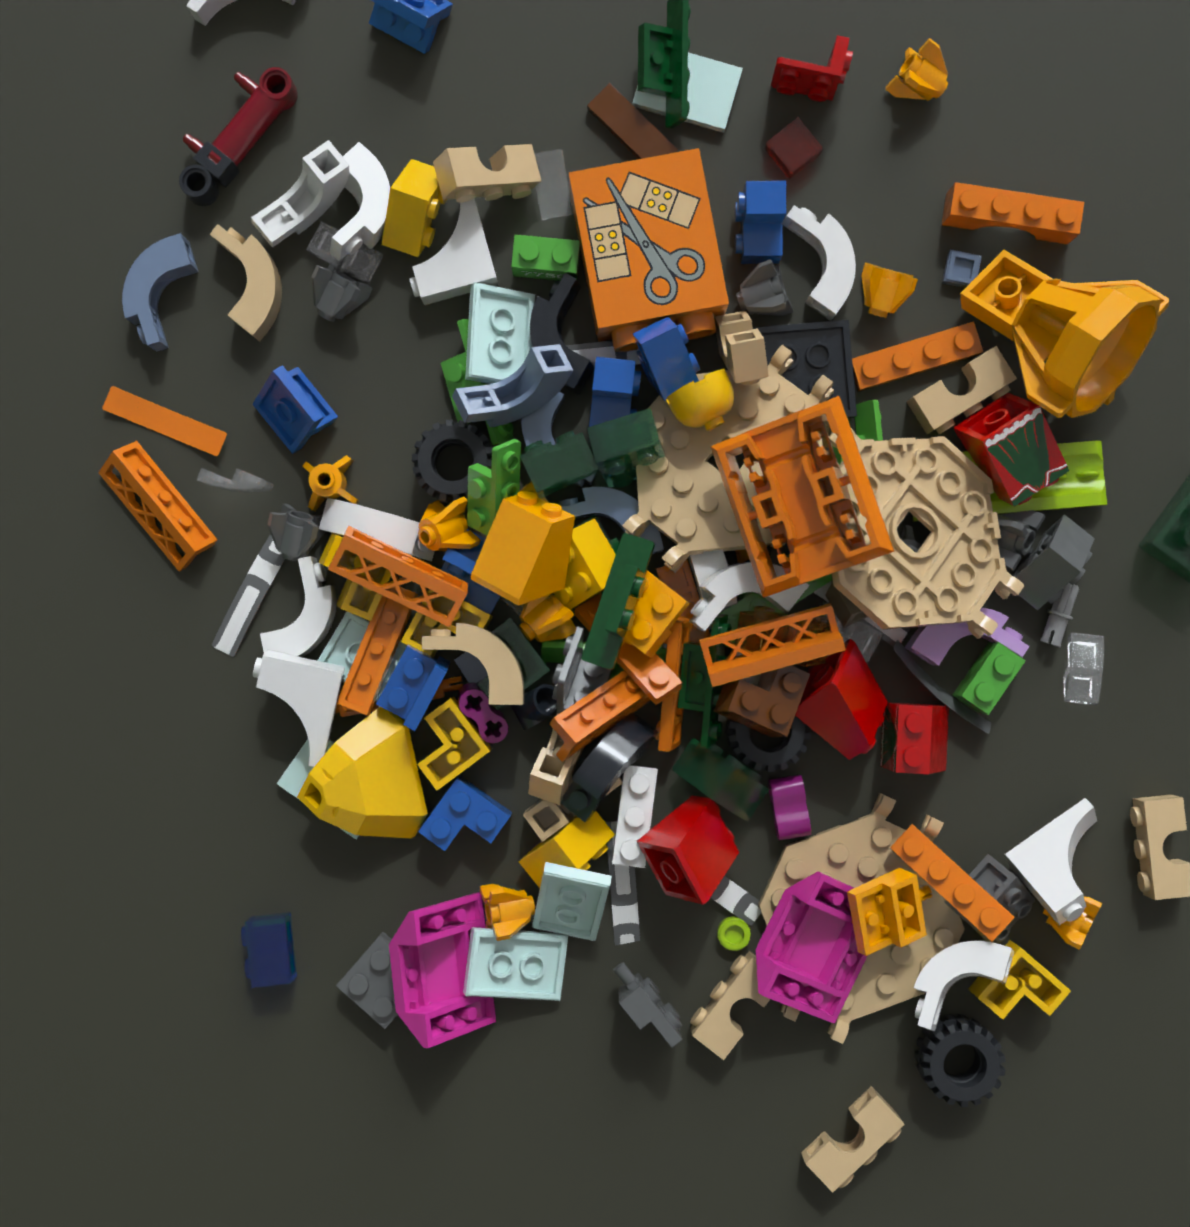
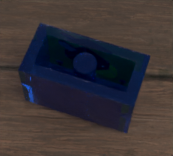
[241,912,297,988]

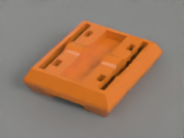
[710,396,895,598]

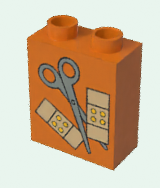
[569,148,729,352]

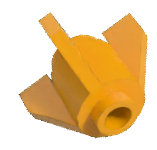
[886,38,948,101]
[861,262,918,318]
[302,455,359,512]
[418,496,481,552]
[519,593,576,642]
[480,884,535,941]
[1043,897,1102,950]

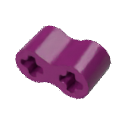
[457,682,508,743]
[768,774,811,841]

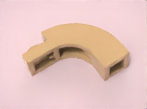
[210,224,282,342]
[422,623,524,705]

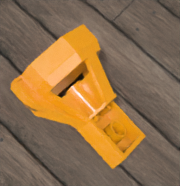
[960,249,1169,418]

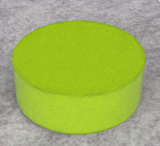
[717,916,751,951]

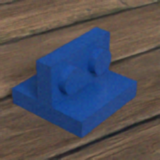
[369,0,453,54]
[253,365,338,454]
[441,529,501,614]
[376,644,450,731]

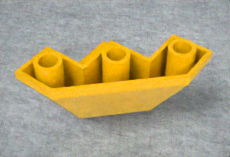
[297,707,428,839]

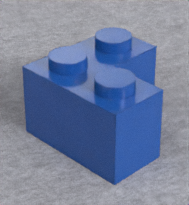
[734,181,786,264]
[633,317,700,401]
[589,357,641,436]
[418,775,512,851]

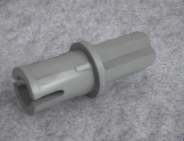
[1040,583,1079,647]

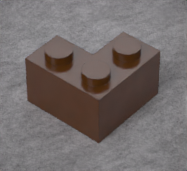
[713,665,810,737]

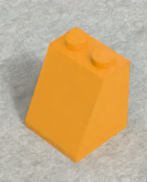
[471,491,575,606]

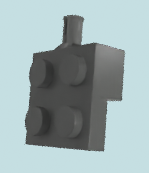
[336,932,398,1029]
[613,962,683,1047]

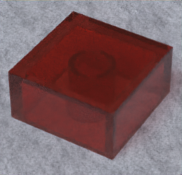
[764,117,823,179]

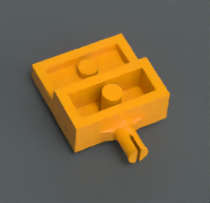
[621,570,690,658]
[847,868,933,956]

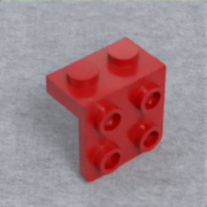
[771,35,853,102]

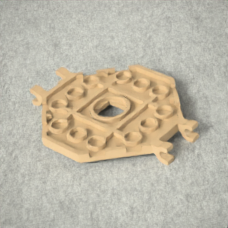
[622,345,834,573]
[829,428,1024,639]
[758,793,965,1044]

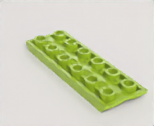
[913,441,1107,522]

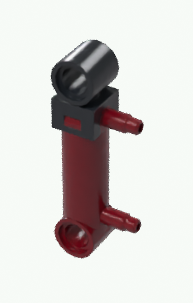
[179,67,298,206]

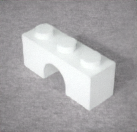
[611,765,658,868]

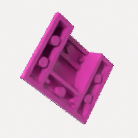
[756,871,867,1024]
[389,892,496,1048]

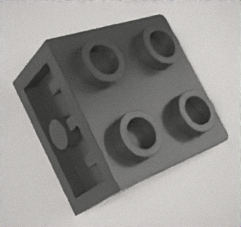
[552,626,613,714]
[944,854,1035,943]

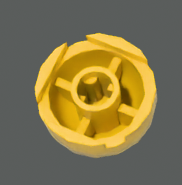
[666,369,734,431]

